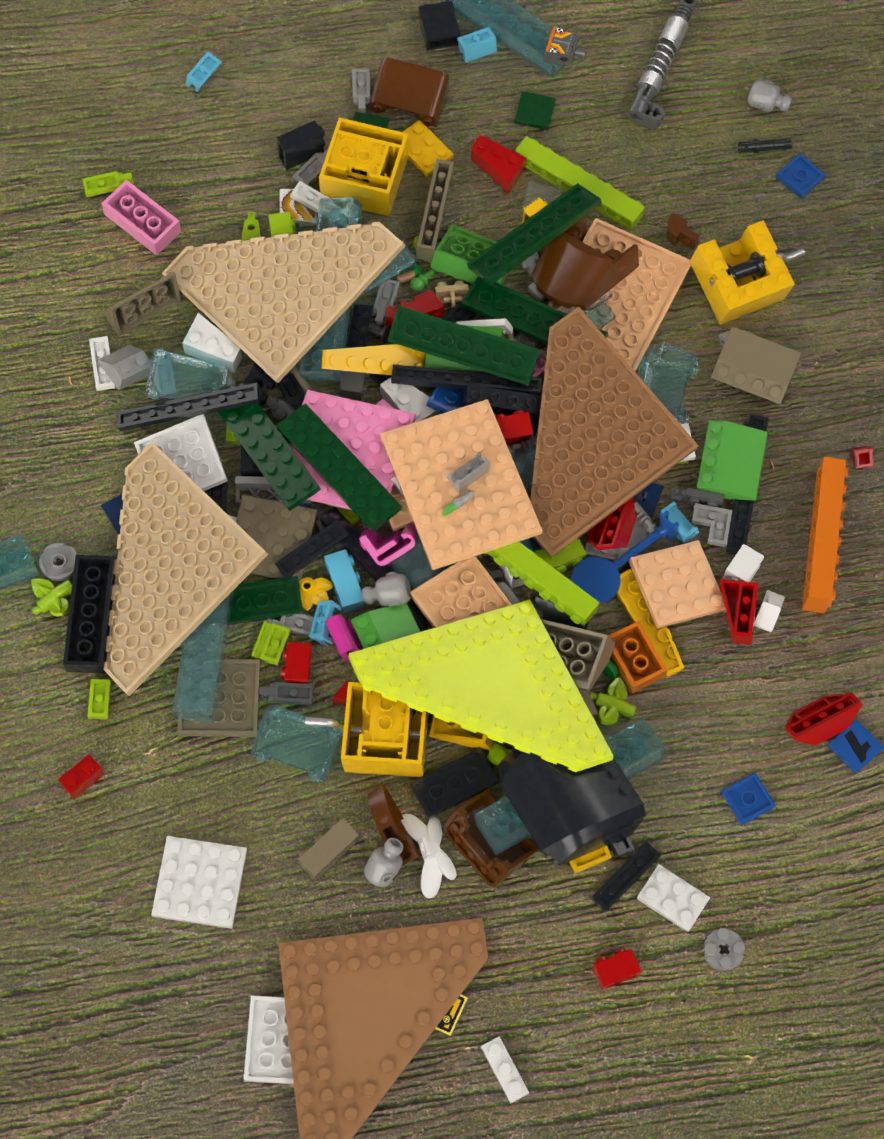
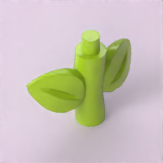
[31,578,72,616]
[590,676,637,725]

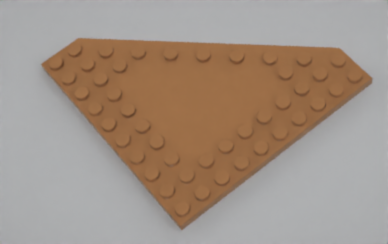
[530,307,699,559]
[278,918,488,1139]

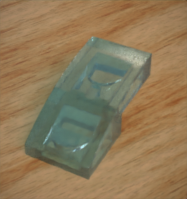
[585,302,616,329]

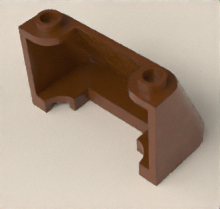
[370,57,449,127]
[444,788,539,887]

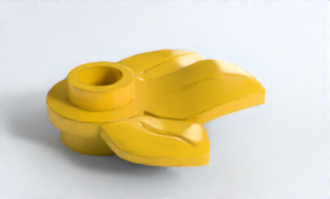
[299,577,334,611]

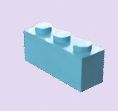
[324,549,365,614]

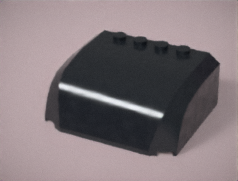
[498,748,646,866]

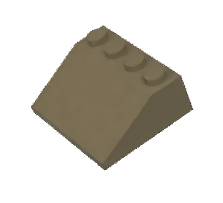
[105,271,181,337]
[711,327,801,405]
[541,619,615,691]

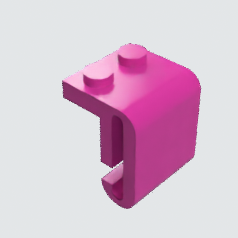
[359,523,419,566]
[325,614,363,664]

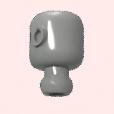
[747,80,792,112]
[362,572,411,607]
[364,838,403,887]

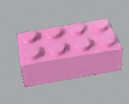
[102,180,181,256]

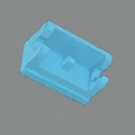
[457,27,497,63]
[186,52,222,92]
[659,502,699,544]
[309,600,342,645]

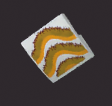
[280,189,317,227]

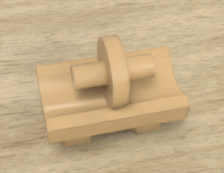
[435,281,468,308]

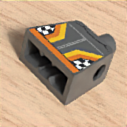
[544,25,587,66]

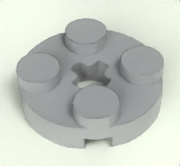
[39,543,77,582]
[703,928,745,971]

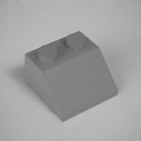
[98,345,153,390]

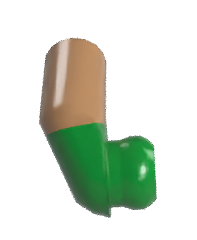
[397,265,422,284]

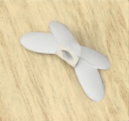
[401,814,457,898]

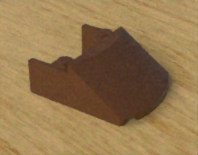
[531,216,639,311]

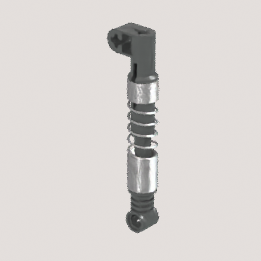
[627,0,698,129]

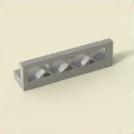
[235,476,312,506]

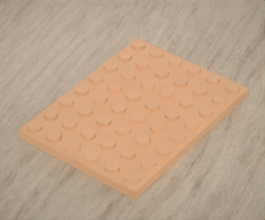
[548,218,691,372]
[380,399,542,570]

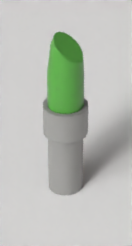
[442,490,474,516]

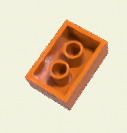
[608,621,668,694]

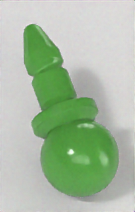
[410,269,437,292]

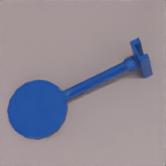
[571,511,679,604]

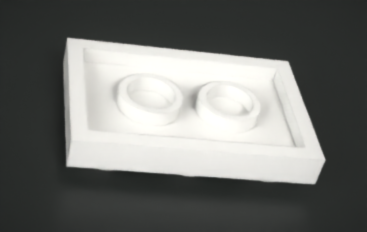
[637,864,710,932]

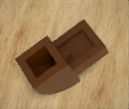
[666,213,700,250]

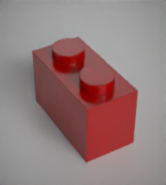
[281,642,312,684]
[58,754,105,800]
[592,948,642,991]

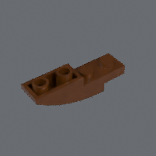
[367,784,420,866]

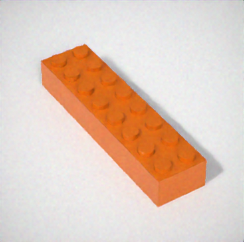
[802,457,849,614]

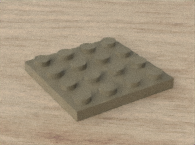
[236,495,318,581]
[177,659,260,737]

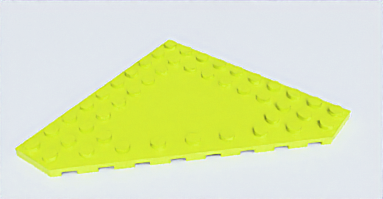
[349,600,613,772]

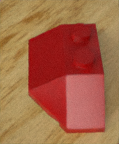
[587,497,636,550]
[784,692,862,746]

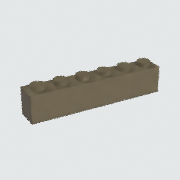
[415,159,454,262]

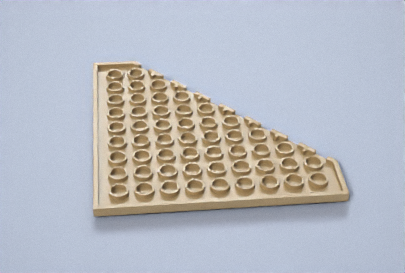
[162,222,406,383]
[103,442,268,696]

